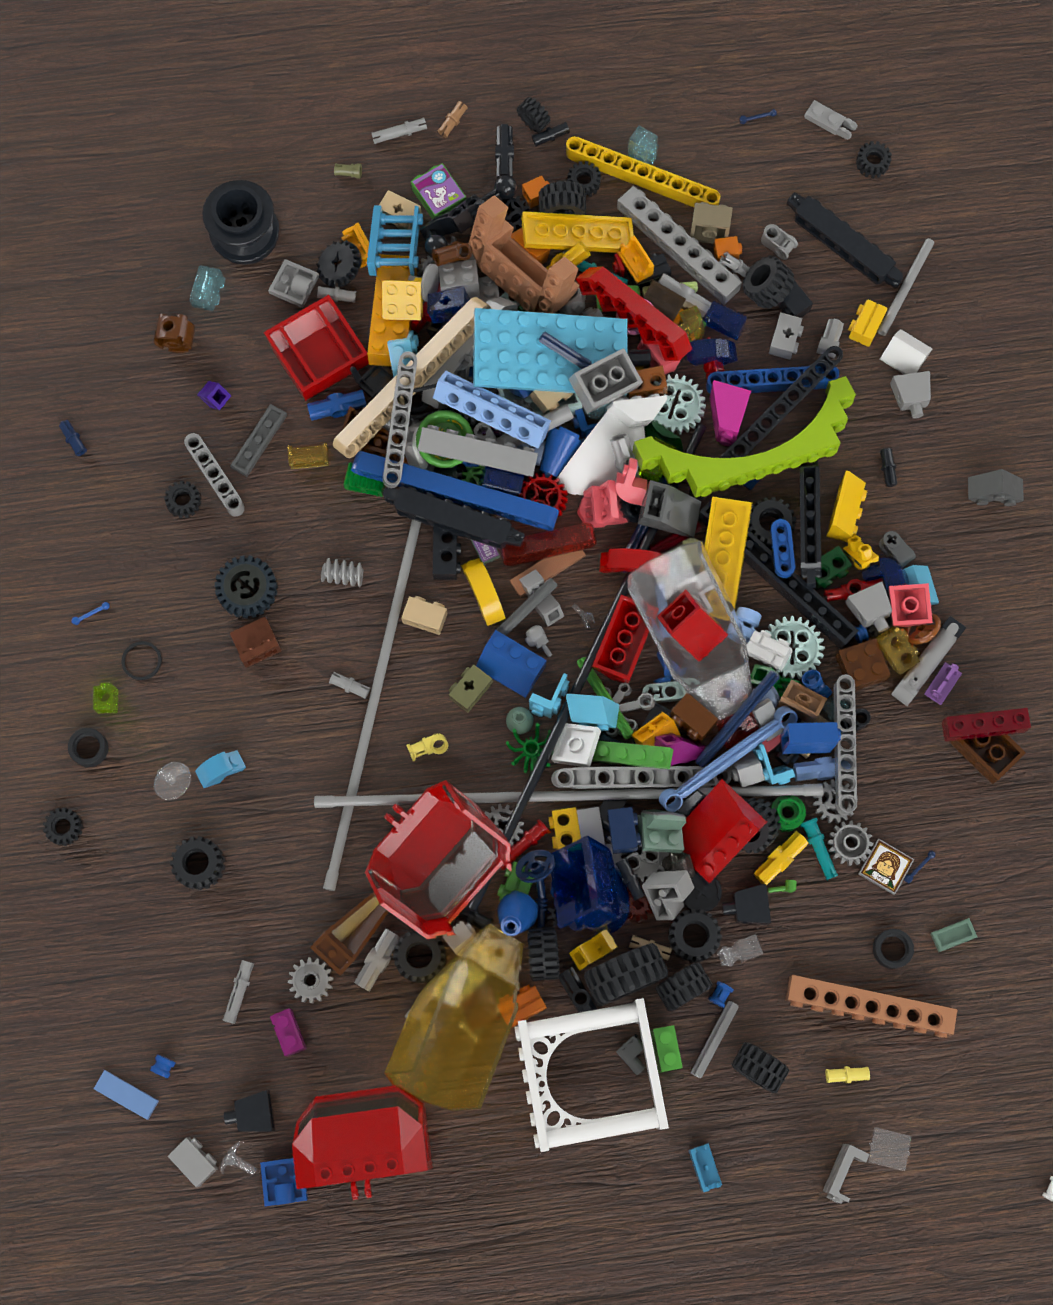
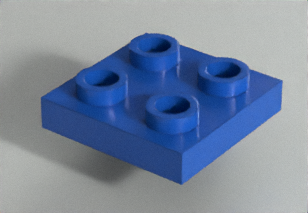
[260,1158,308,1206]

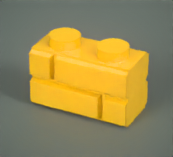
[848,299,887,347]

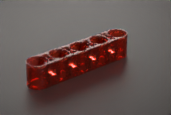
[501,523,597,566]

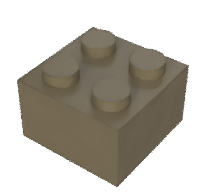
[690,202,733,244]

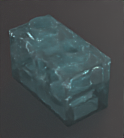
[628,126,659,164]

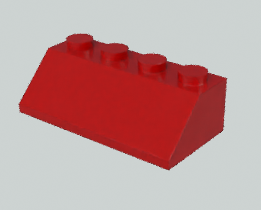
[592,595,658,684]

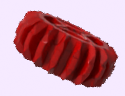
[516,473,568,516]

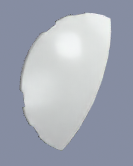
[557,396,645,495]

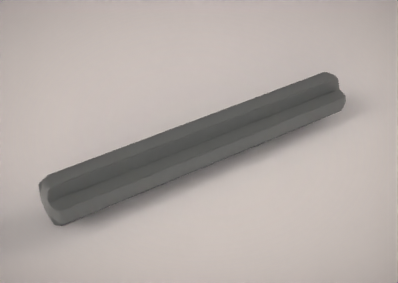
[496,578,558,636]

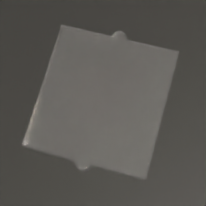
[868,1127,912,1171]

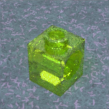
[93,683,118,714]

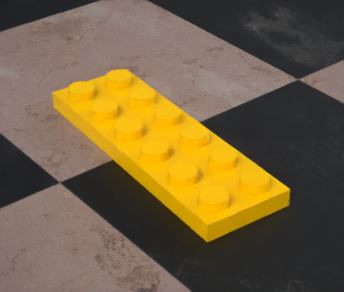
[521,212,634,253]
[700,497,752,620]

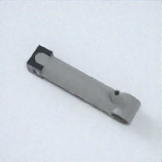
[891,616,966,706]

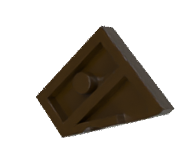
[644,280,686,322]

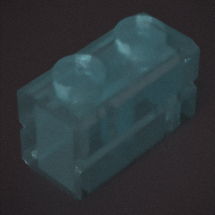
[189,265,225,311]

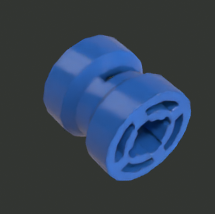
[802,670,826,695]

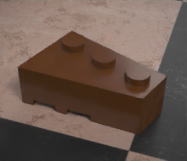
[341,406,400,461]

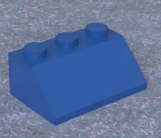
[476,630,546,699]

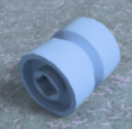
[729,607,762,643]

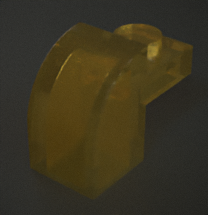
[678,305,705,345]

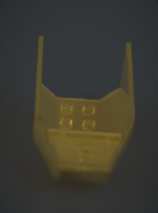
[384,924,523,1111]

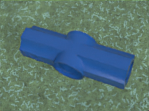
[307,390,367,421]

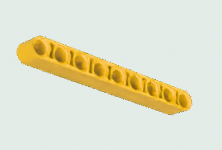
[566,136,720,207]

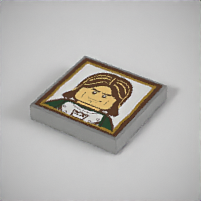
[858,839,914,895]

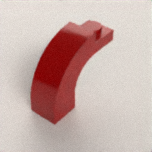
[599,548,670,577]

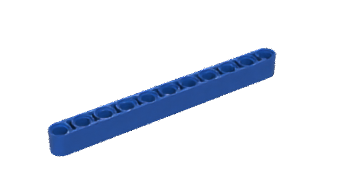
[351,451,559,531]

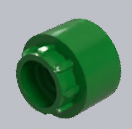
[770,795,806,832]

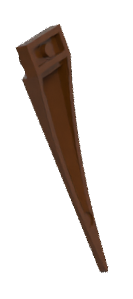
[310,886,390,976]

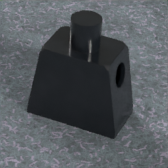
[722,884,771,925]
[224,1090,275,1132]

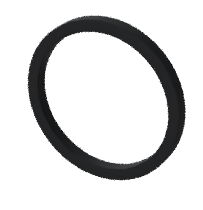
[121,641,162,680]

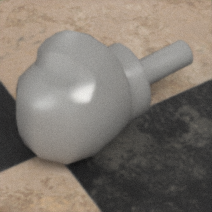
[525,625,552,657]

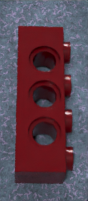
[941,708,1031,742]

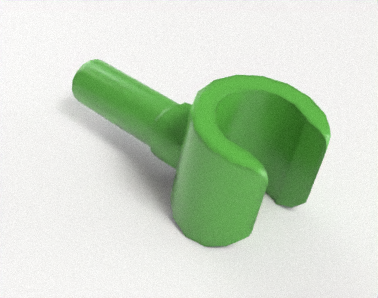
[768,880,797,893]

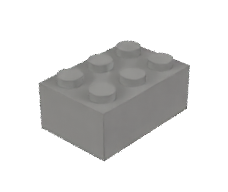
[568,348,643,414]

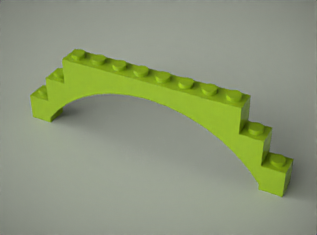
[632,376,856,498]

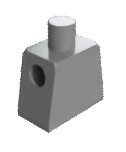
[890,371,931,418]
[846,582,892,633]

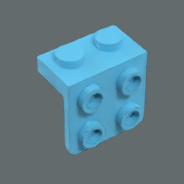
[387,330,419,377]
[529,673,570,719]
[752,743,795,785]

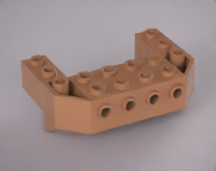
[468,195,580,314]

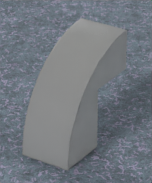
[519,569,564,626]

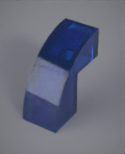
[687,339,738,366]

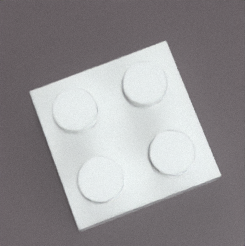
[551,723,601,767]

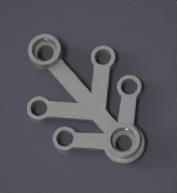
[605,683,655,737]

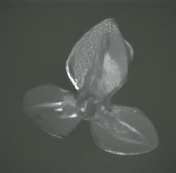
[220,1141,257,1175]

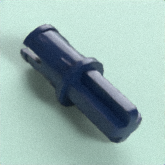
[59,420,87,456]

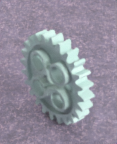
[653,374,706,435]
[763,616,825,679]

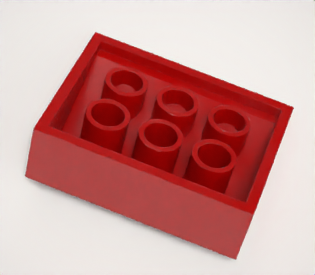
[682,779,767,883]

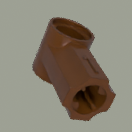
[432,241,472,266]

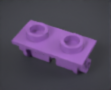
[924,662,962,705]

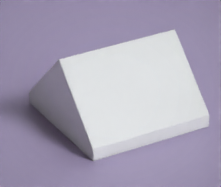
[880,329,932,374]

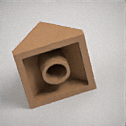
[777,680,827,723]

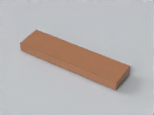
[510,539,586,598]

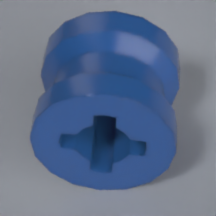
[150,1054,176,1079]

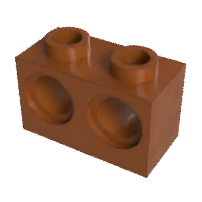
[628,365,667,399]

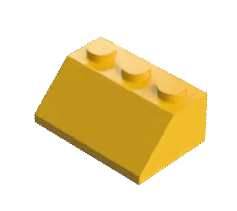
[826,471,867,542]

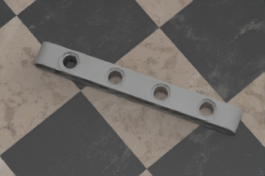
[551,766,732,789]

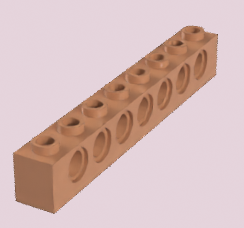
[785,975,957,1038]

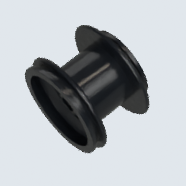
[202,180,279,265]

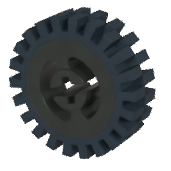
[214,555,278,619]

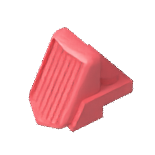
[577,480,627,529]

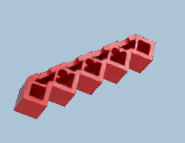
[576,266,692,361]

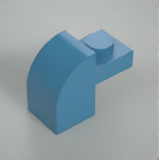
[195,750,246,788]

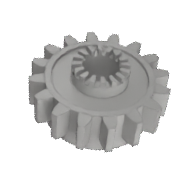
[827,821,873,866]
[288,957,334,1004]

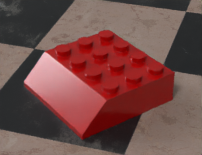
[264,295,369,401]

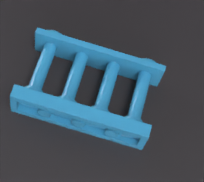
[367,205,423,276]

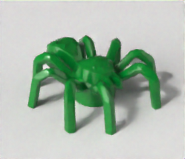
[506,723,554,773]

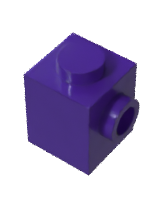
[197,381,231,410]

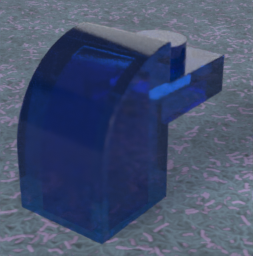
[862,558,910,590]

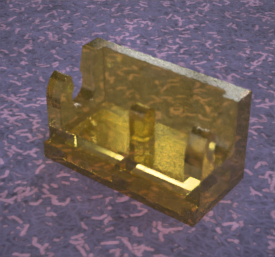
[288,443,329,469]

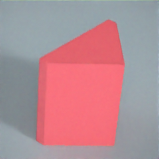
[889,583,933,627]

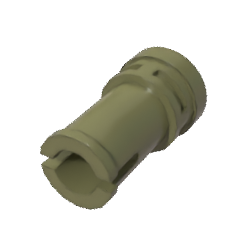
[334,163,362,179]

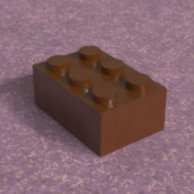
[949,710,1026,784]

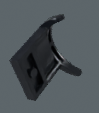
[350,365,394,399]

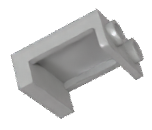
[823,1144,870,1204]

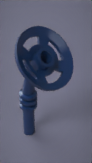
[516,850,555,928]

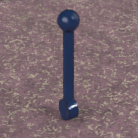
[739,109,777,124]
[904,851,936,883]

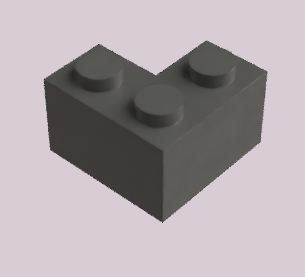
[968,469,1024,506]

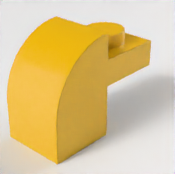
[569,929,617,971]

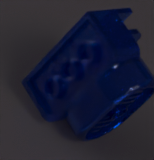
[551,835,630,934]

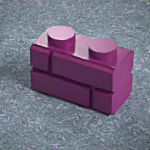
[270,1008,307,1057]

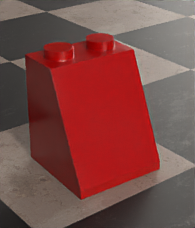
[657,589,728,662]

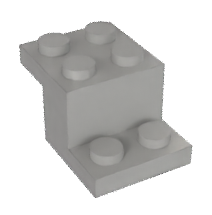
[439,260,499,307]

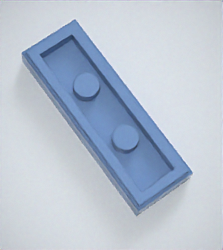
[94,1070,159,1120]

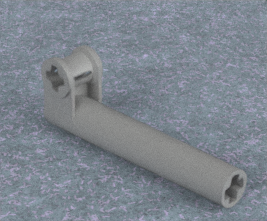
[474,404,574,448]

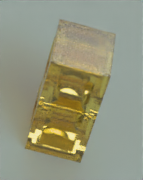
[876,626,920,675]

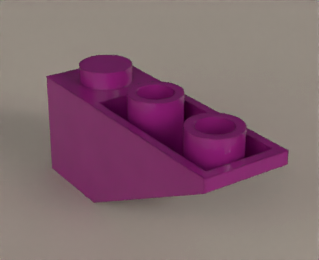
[654,733,707,766]

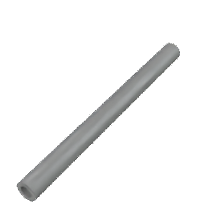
[877,238,934,336]

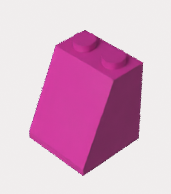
[709,380,751,446]

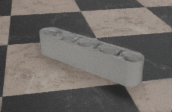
[184,433,245,517]

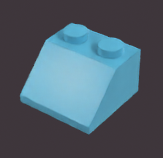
[566,694,619,731]

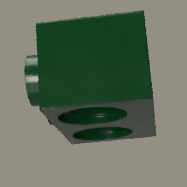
[815,546,852,590]

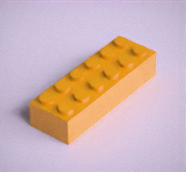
[367,254,418,366]

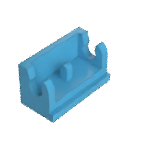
[688,1143,722,1192]

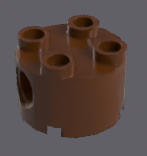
[153,314,195,353]

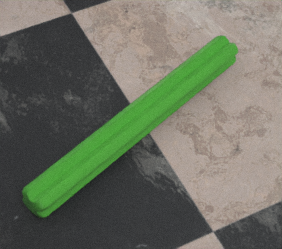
[577,657,634,739]

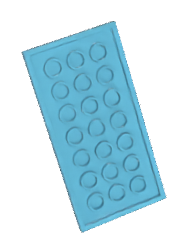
[473,308,628,396]

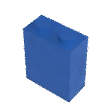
[780,722,841,754]

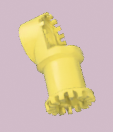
[406,733,448,761]

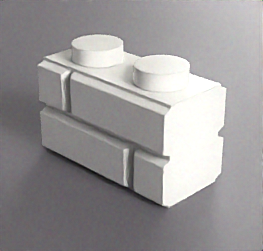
[744,630,792,672]

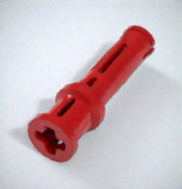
[500,819,551,871]

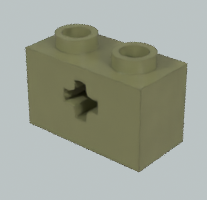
[449,665,493,713]

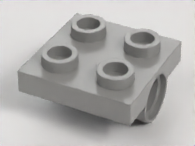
[268,259,319,308]

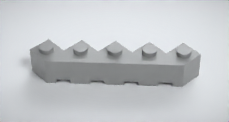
[422,297,518,409]

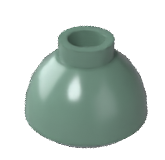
[506,707,534,734]

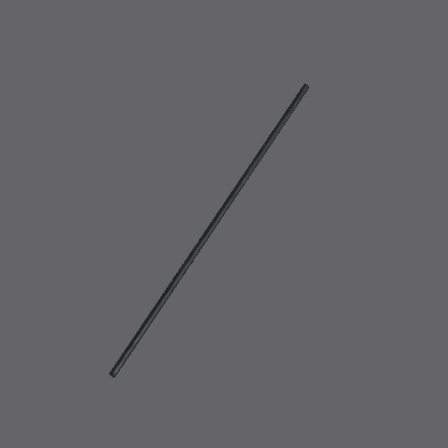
[467,424,706,912]

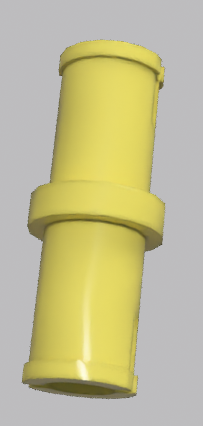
[825,1066,870,1083]

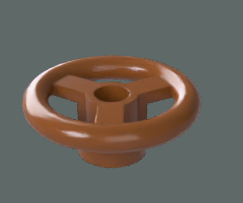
[903,613,941,644]

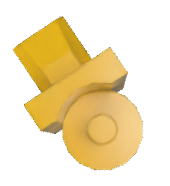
[843,535,879,570]

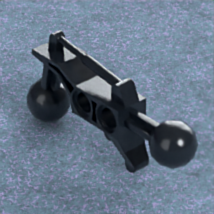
[419,175,517,258]

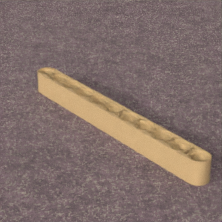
[333,297,492,458]

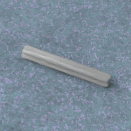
[691,1001,739,1078]

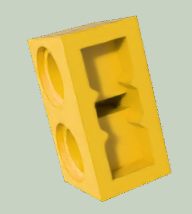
[548,807,582,854]

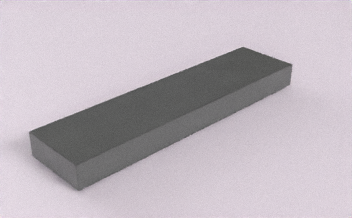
[230,404,287,477]

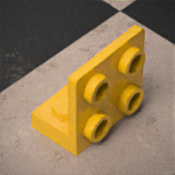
[382,278,423,320]

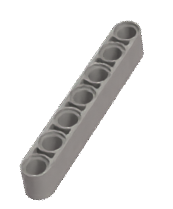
[383,351,417,488]
[834,674,857,816]

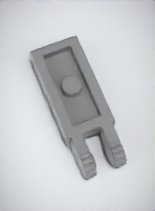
[804,100,858,139]

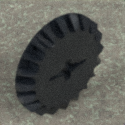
[316,240,362,287]

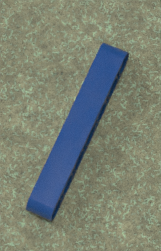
[706,366,839,394]

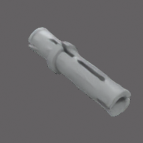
[371,117,427,144]
[223,960,254,1024]

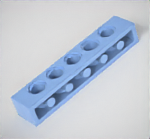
[433,371,551,448]

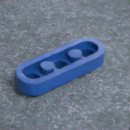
[770,519,795,578]

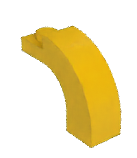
[461,558,506,626]

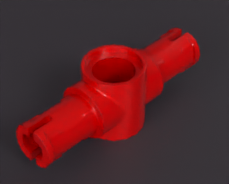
[824,578,883,602]

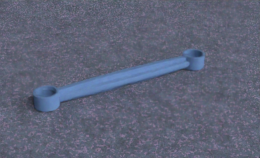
[659,706,798,812]

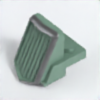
[637,809,686,853]

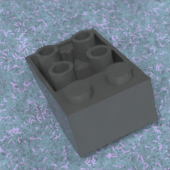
[638,480,701,538]

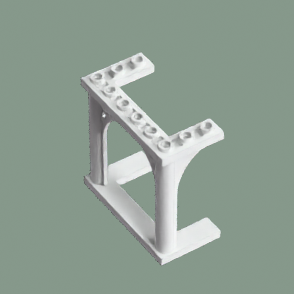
[514,998,669,1152]

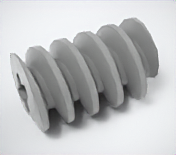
[321,558,363,587]

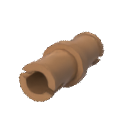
[438,101,468,138]

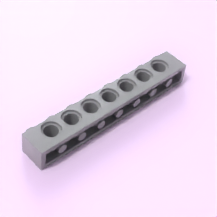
[617,186,742,305]

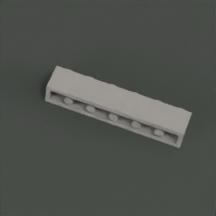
[418,425,538,477]

